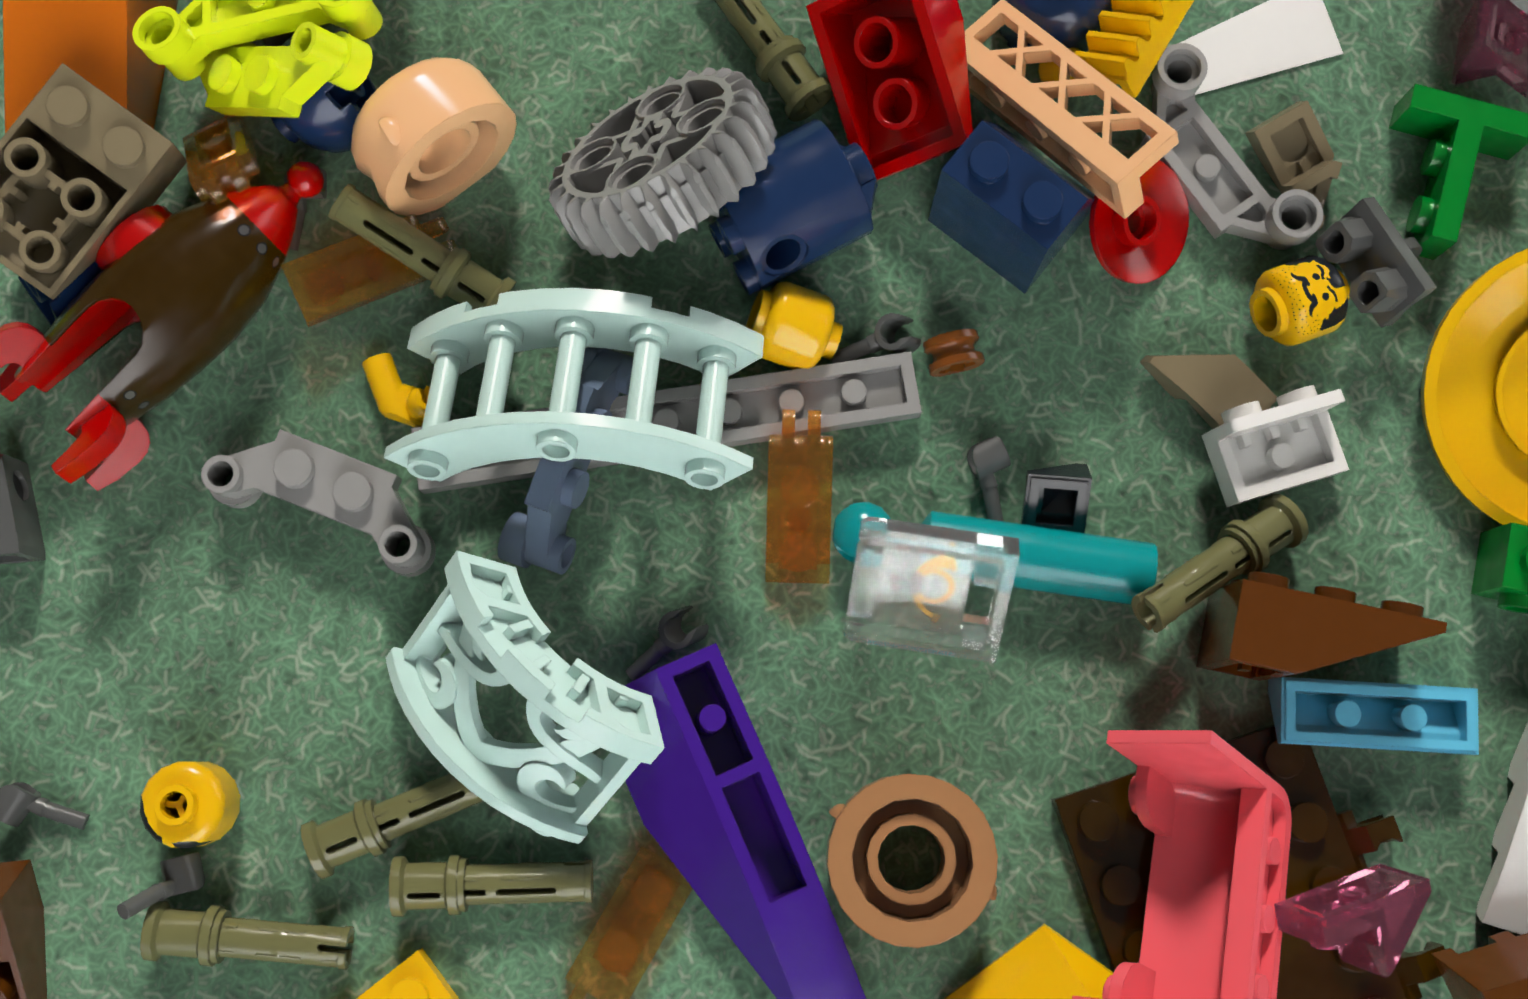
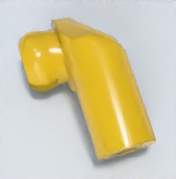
[362,353,430,428]

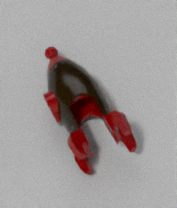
[0,161,324,491]

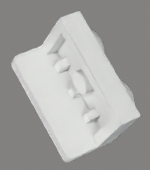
[1201,385,1349,507]

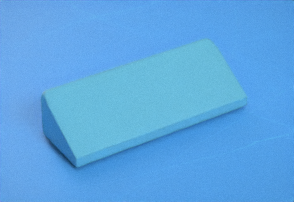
[1268,677,1479,755]

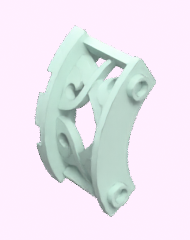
[386,550,665,844]

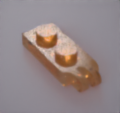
[183,115,261,205]
[281,215,457,327]
[765,409,833,584]
[565,845,693,999]

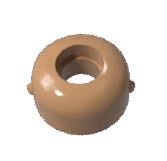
[826,774,998,948]

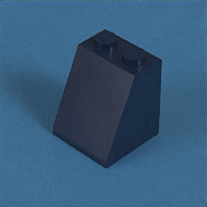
[928,120,1095,294]

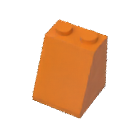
[3,0,178,133]

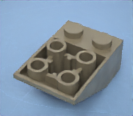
[0,63,187,300]

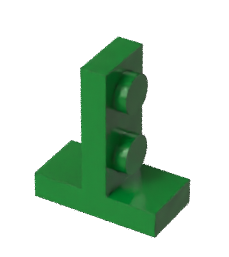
[1389,84,1528,260]

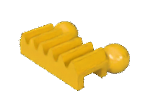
[1038,0,1194,98]

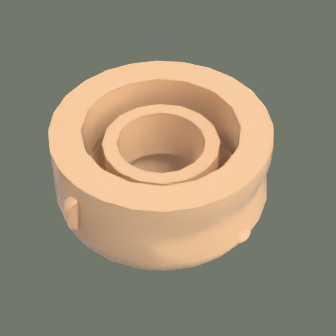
[351,57,517,216]

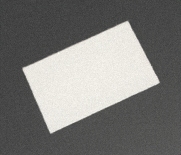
[1179,0,1343,95]

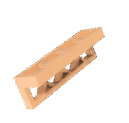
[964,0,1179,219]

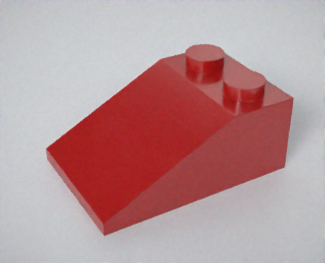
[806,0,973,181]

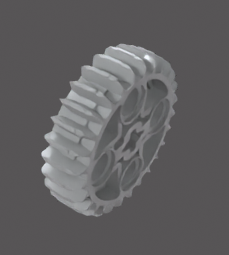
[548,67,777,258]

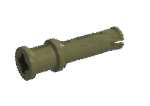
[714,0,833,122]
[328,183,517,310]
[1131,494,1309,633]
[300,773,483,879]
[389,855,594,917]
[140,900,355,970]

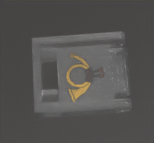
[843,517,1020,663]

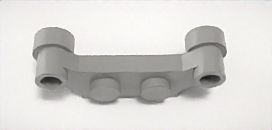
[1141,43,1323,250]
[201,429,436,577]

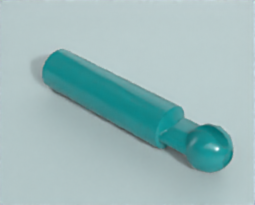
[832,502,1158,605]

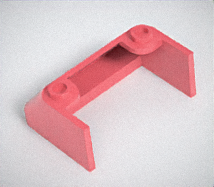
[1072,730,1292,999]

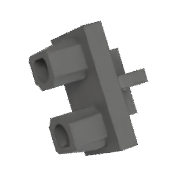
[1315,197,1437,327]

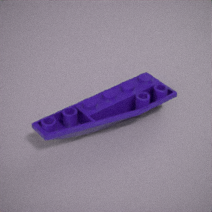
[625,643,866,999]

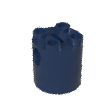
[708,119,878,296]

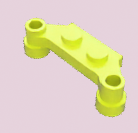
[132,0,383,81]
[199,21,373,118]

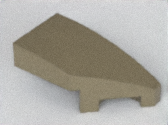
[1245,100,1342,230]
[1140,354,1277,429]

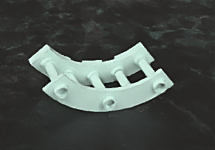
[384,288,764,491]

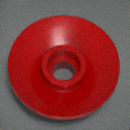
[1089,160,1189,284]

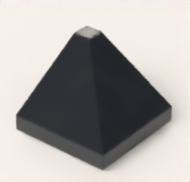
[1021,463,1092,533]

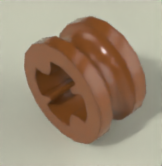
[923,329,985,377]

